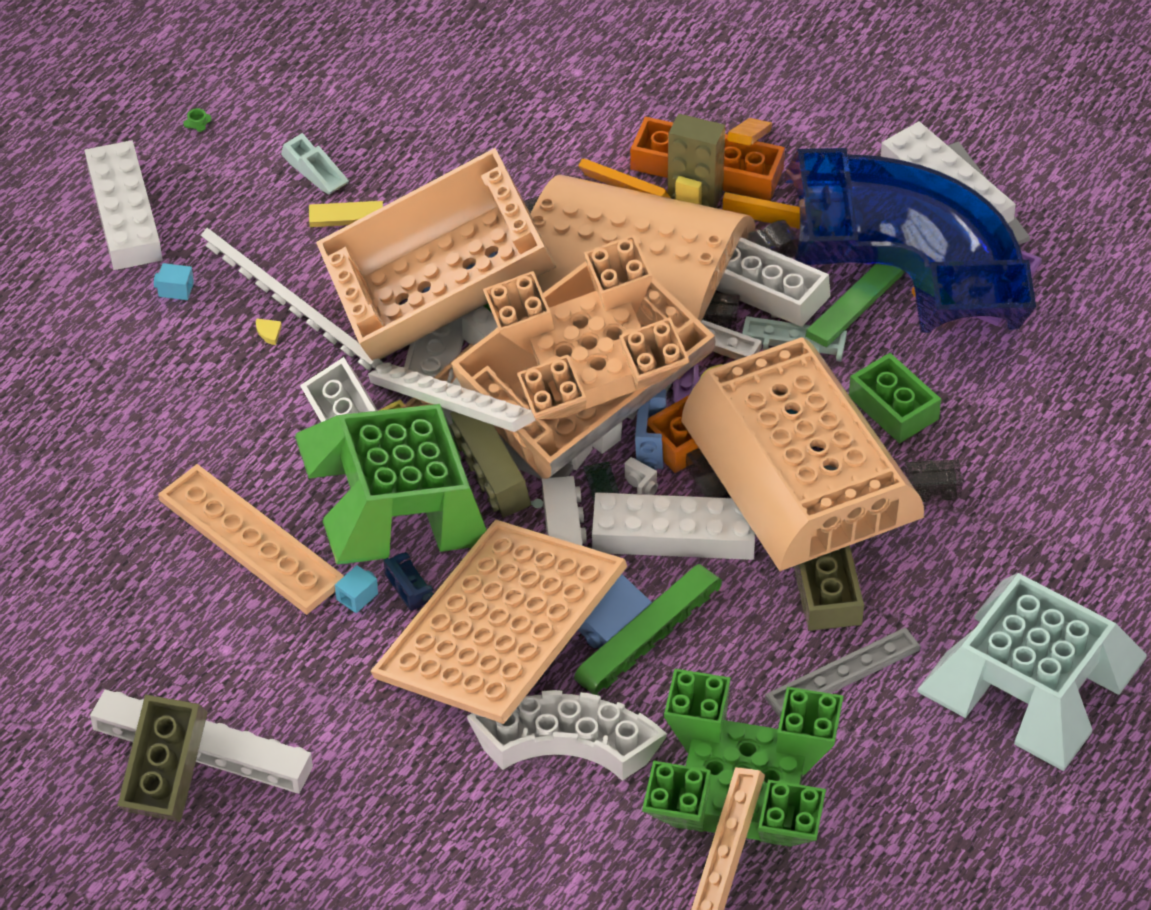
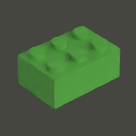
[849,353,941,444]

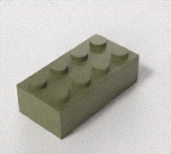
[667,113,726,208]
[449,411,531,518]
[794,545,864,631]
[117,694,208,822]

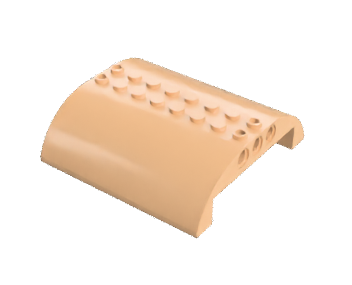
[530,175,755,322]

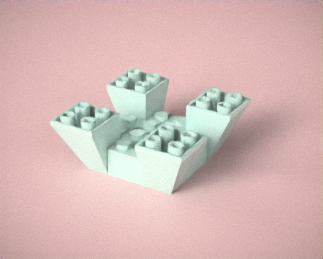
[917,573,1147,771]

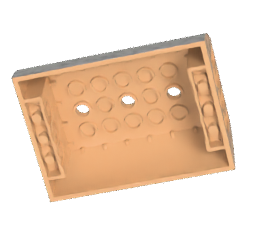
[451,240,716,479]

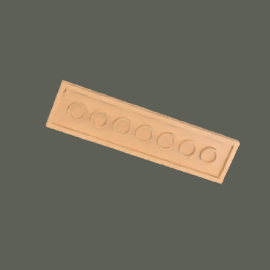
[158,464,344,615]

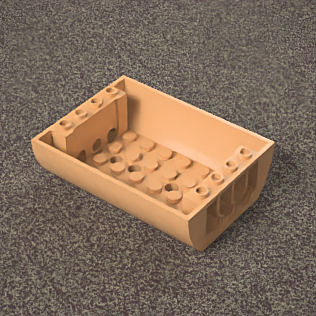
[316,148,556,361]
[681,337,924,571]

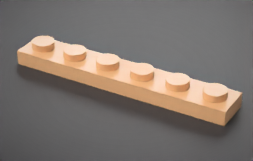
[691,767,765,910]

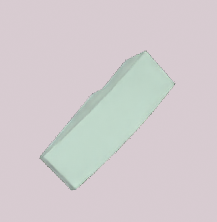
[281,133,349,195]

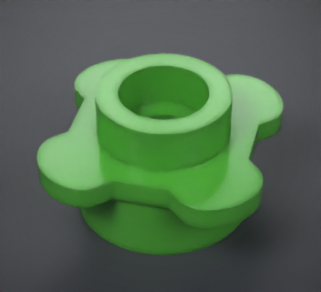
[183,108,212,132]

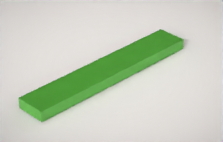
[805,253,909,348]

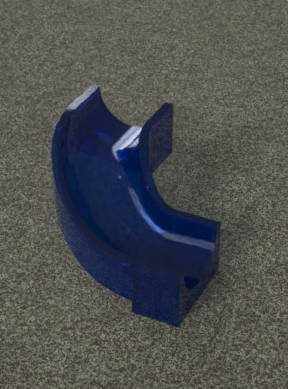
[784,148,1036,333]

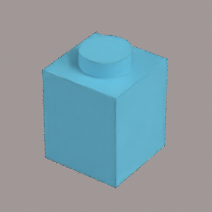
[154,263,194,300]
[335,565,378,613]

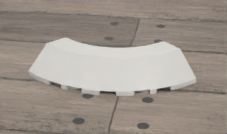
[467,690,667,781]

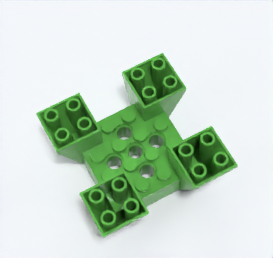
[295,404,487,565]
[642,669,843,847]

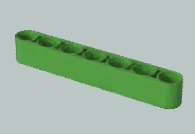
[574,564,722,696]

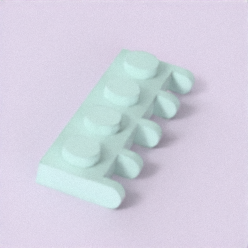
[742,316,847,361]

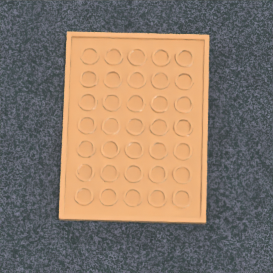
[371,519,627,724]

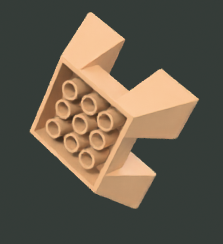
[483,234,689,419]

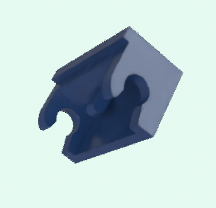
[383,552,434,611]

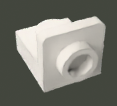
[625,457,658,495]

